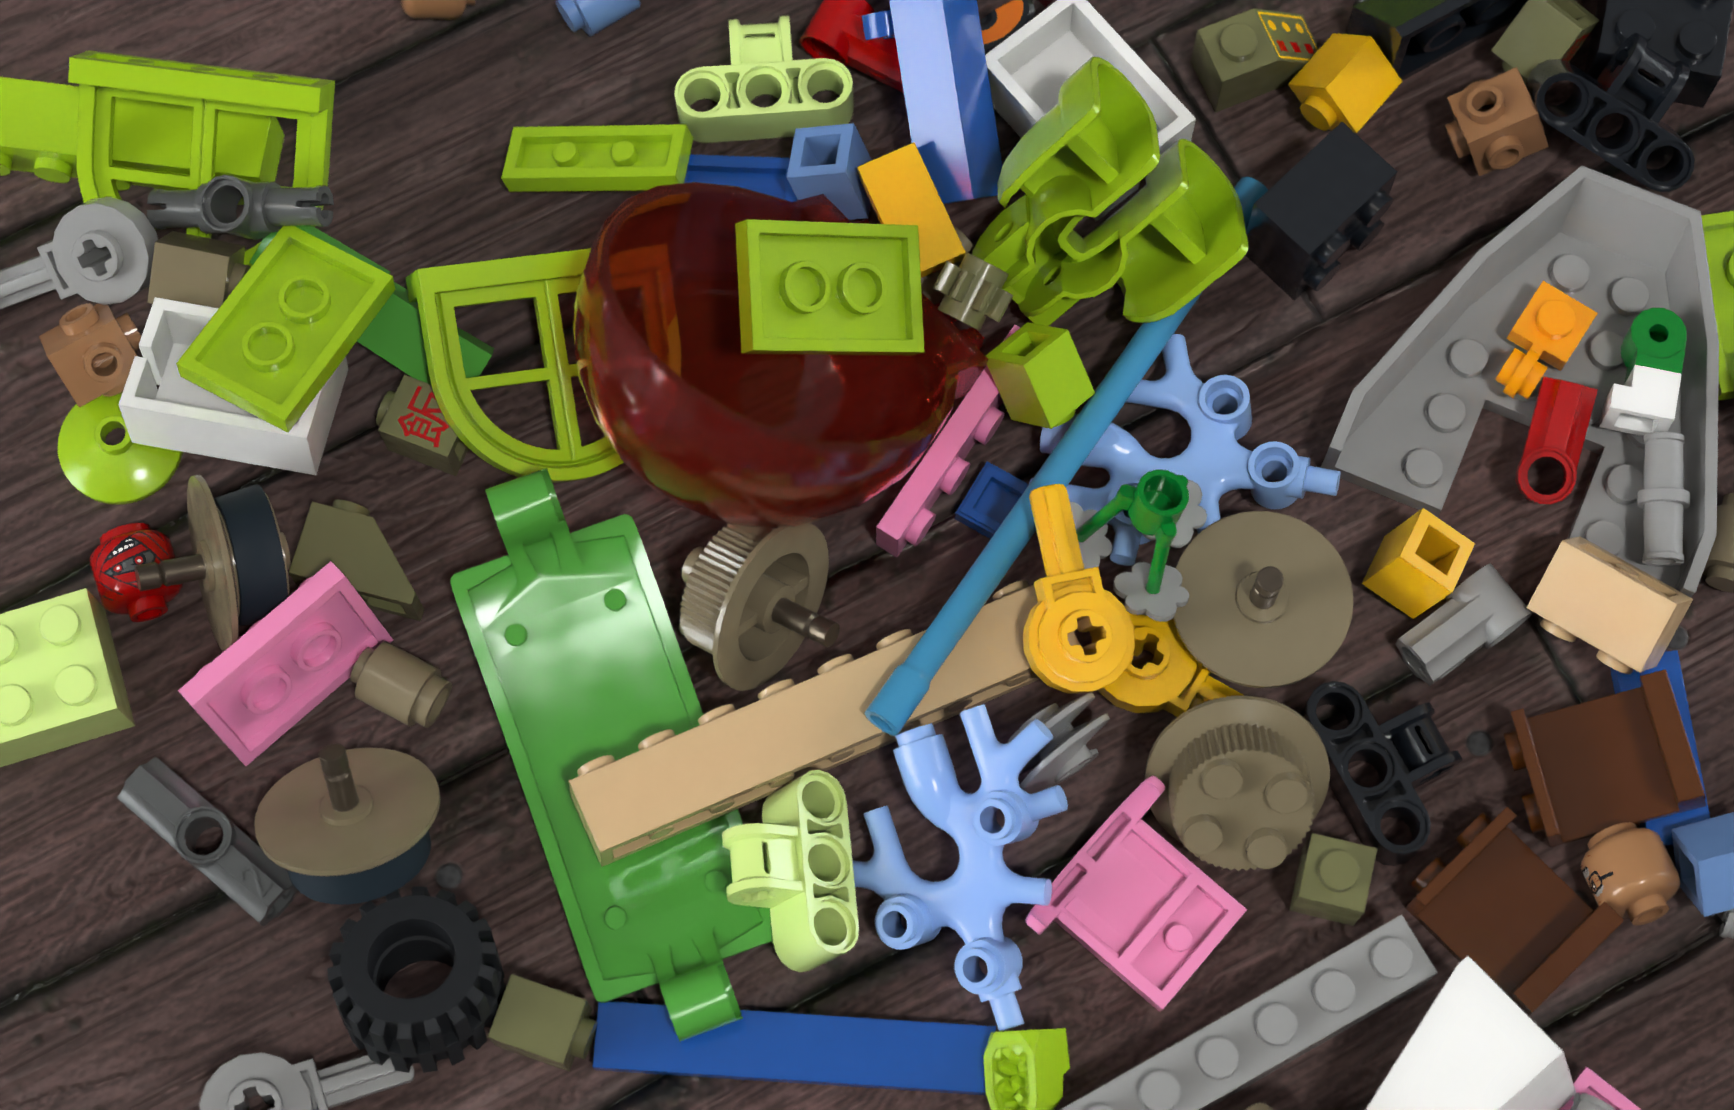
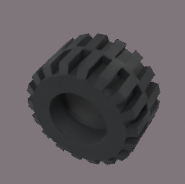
[328,886,506,1073]

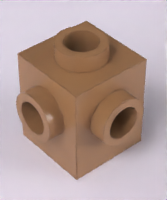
[1444,67,1549,176]
[39,303,141,407]

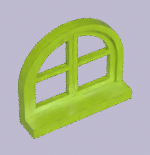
[68,50,335,267]
[406,240,680,483]

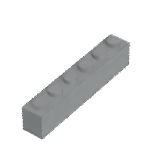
[1060,914,1438,1110]

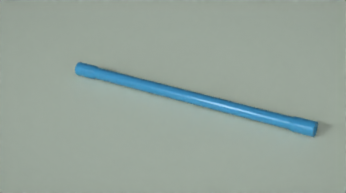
[865,177,1268,736]

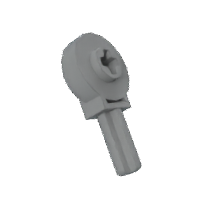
[0,197,158,310]
[199,1052,415,1110]

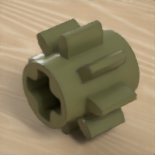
[933,252,1013,331]

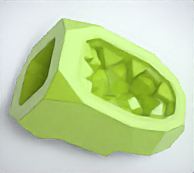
[983,1028,1070,1110]

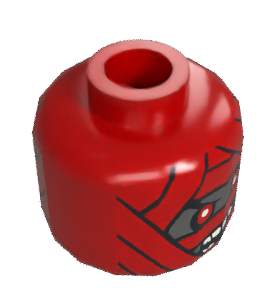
[90,523,182,622]

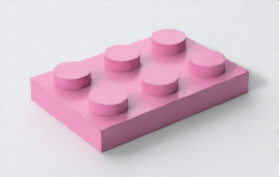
[178,561,393,766]

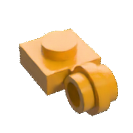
[1495,281,1598,400]

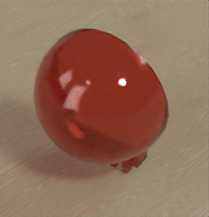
[573,182,989,528]

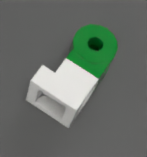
[1599,308,1687,436]

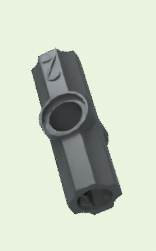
[117,756,298,926]

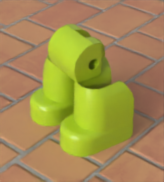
[972,57,1249,326]

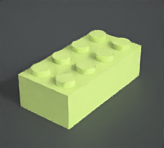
[0,588,135,767]

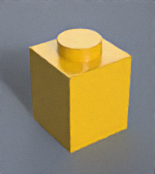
[1288,33,1403,133]
[1362,508,1475,619]

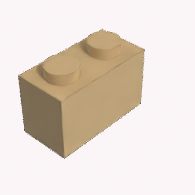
[1526,536,1693,674]

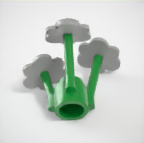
[1070,469,1207,622]

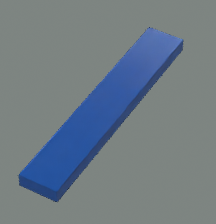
[593,1001,996,1096]

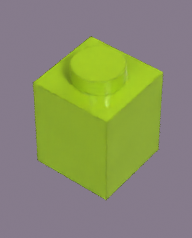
[984,322,1095,429]

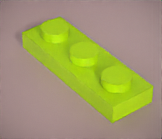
[501,124,693,192]

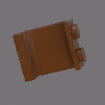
[1503,669,1706,847]
[1406,807,1624,1016]

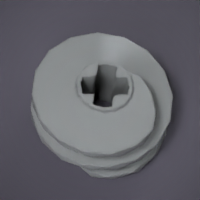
[1007,692,1110,794]

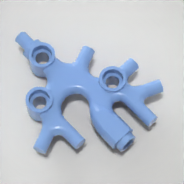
[1029,334,1341,566]
[852,704,1068,1032]

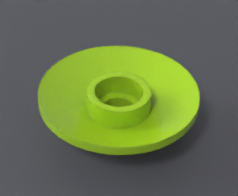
[58,392,183,505]

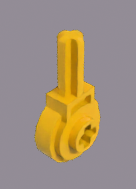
[1023,484,1135,693]
[1098,612,1244,717]

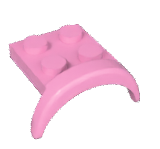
[1026,776,1247,1012]

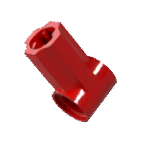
[799,0,904,93]
[1515,376,1598,504]

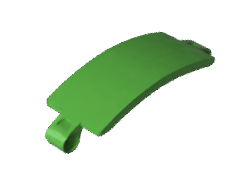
[450,468,773,1042]

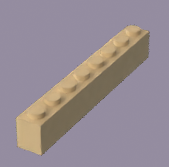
[569,580,1080,867]

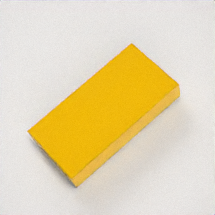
[857,142,966,278]

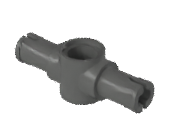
[147,175,334,240]

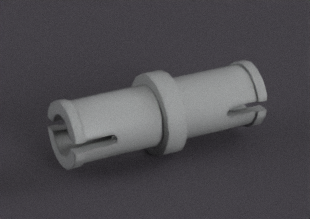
[1637,432,1690,567]

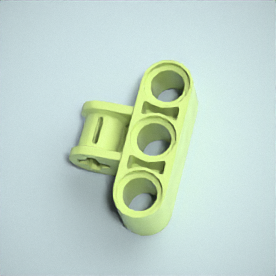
[674,15,854,143]
[722,770,859,972]

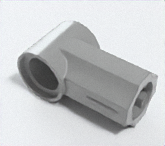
[1395,563,1532,686]

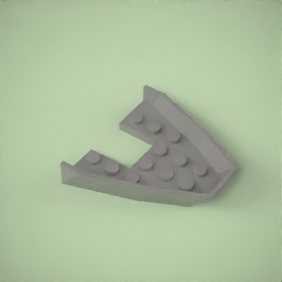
[1321,166,1719,597]

